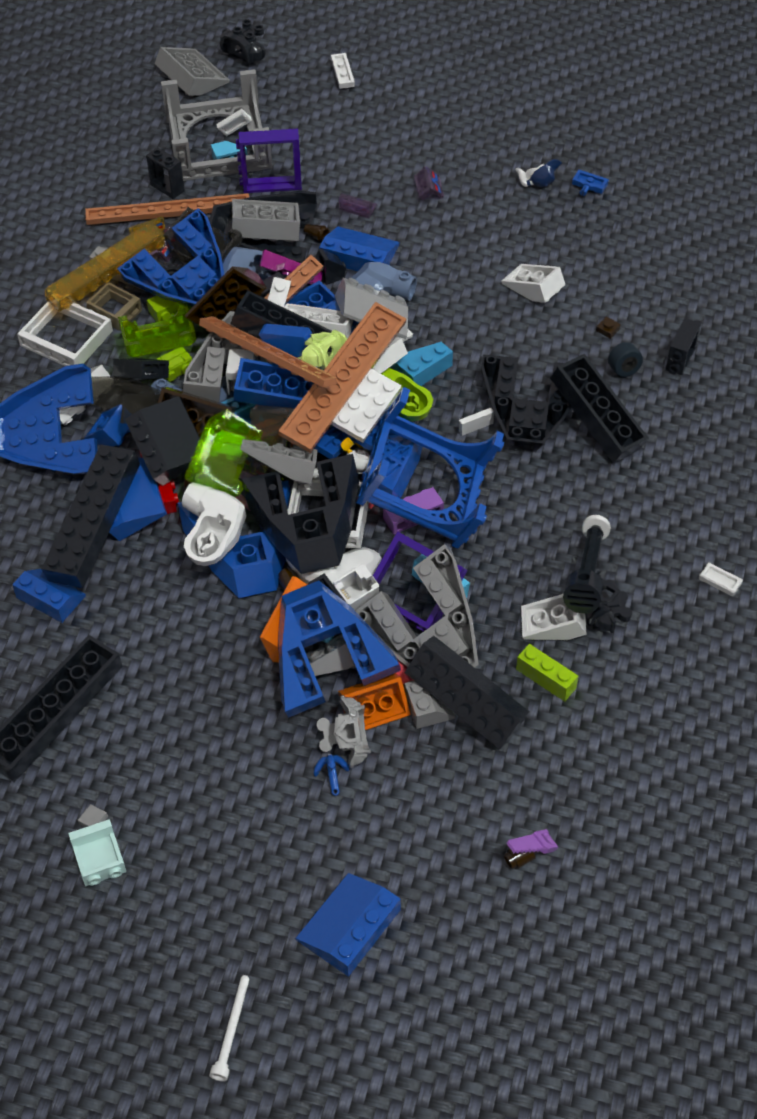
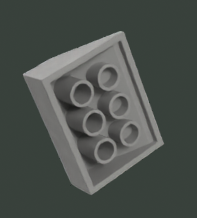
[155,47,230,96]
[231,199,300,242]
[335,278,408,339]

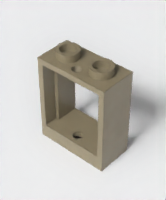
[86,282,142,331]

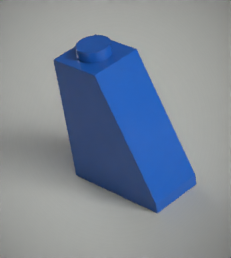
[259,324,312,357]

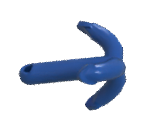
[314,754,350,796]

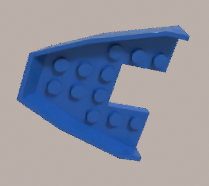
[0,363,98,474]
[314,416,423,498]

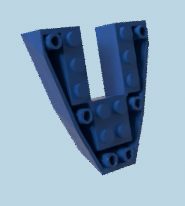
[117,208,224,307]
[178,480,291,598]
[278,580,401,718]

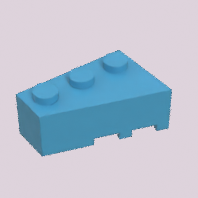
[390,342,453,386]

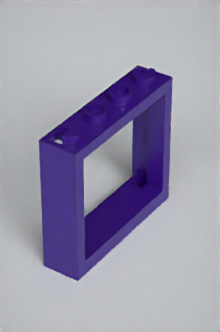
[236,129,302,193]
[373,531,468,632]

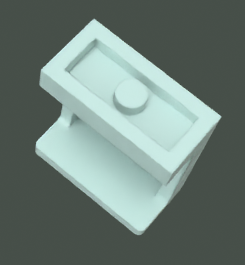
[68,819,126,886]

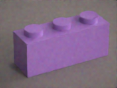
[383,487,444,535]

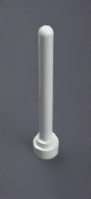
[209,975,249,1081]

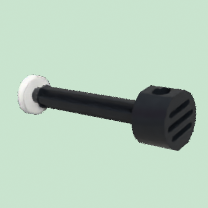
[563,515,611,614]

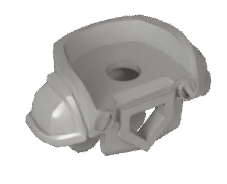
[316,695,371,768]

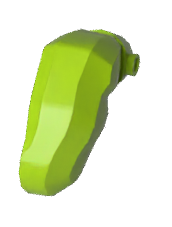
[381,368,433,422]

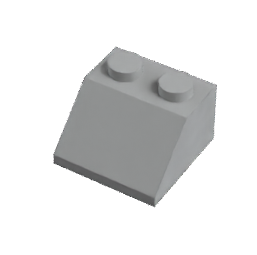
[404,681,455,729]

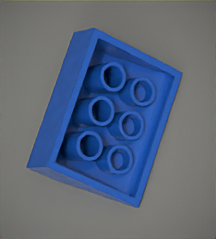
[319,227,400,272]
[109,457,167,541]
[295,873,401,977]

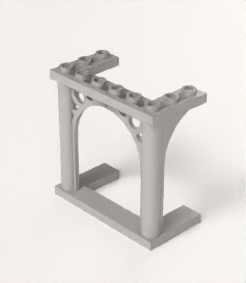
[161,69,272,181]

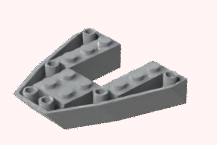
[183,311,279,409]
[355,544,479,668]

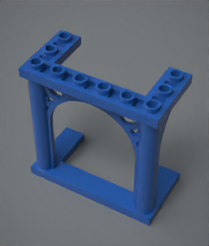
[356,387,504,549]

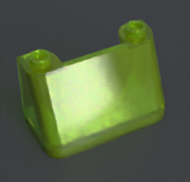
[118,303,196,357]
[185,409,263,497]

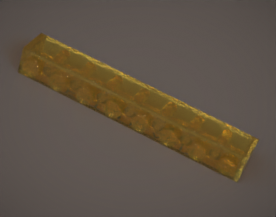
[45,221,165,312]

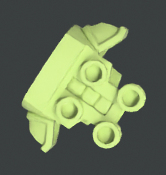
[297,330,347,371]

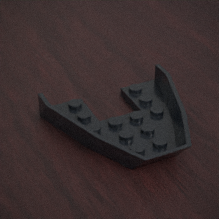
[209,191,317,263]

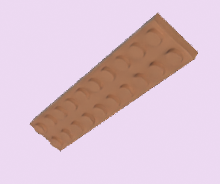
[278,302,406,453]

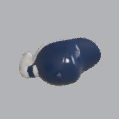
[515,159,562,187]

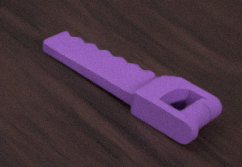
[506,829,558,854]

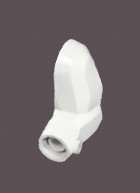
[182,483,246,566]
[286,547,382,584]

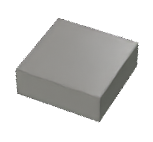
[78,804,108,827]

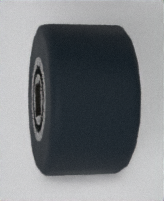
[608,342,643,377]

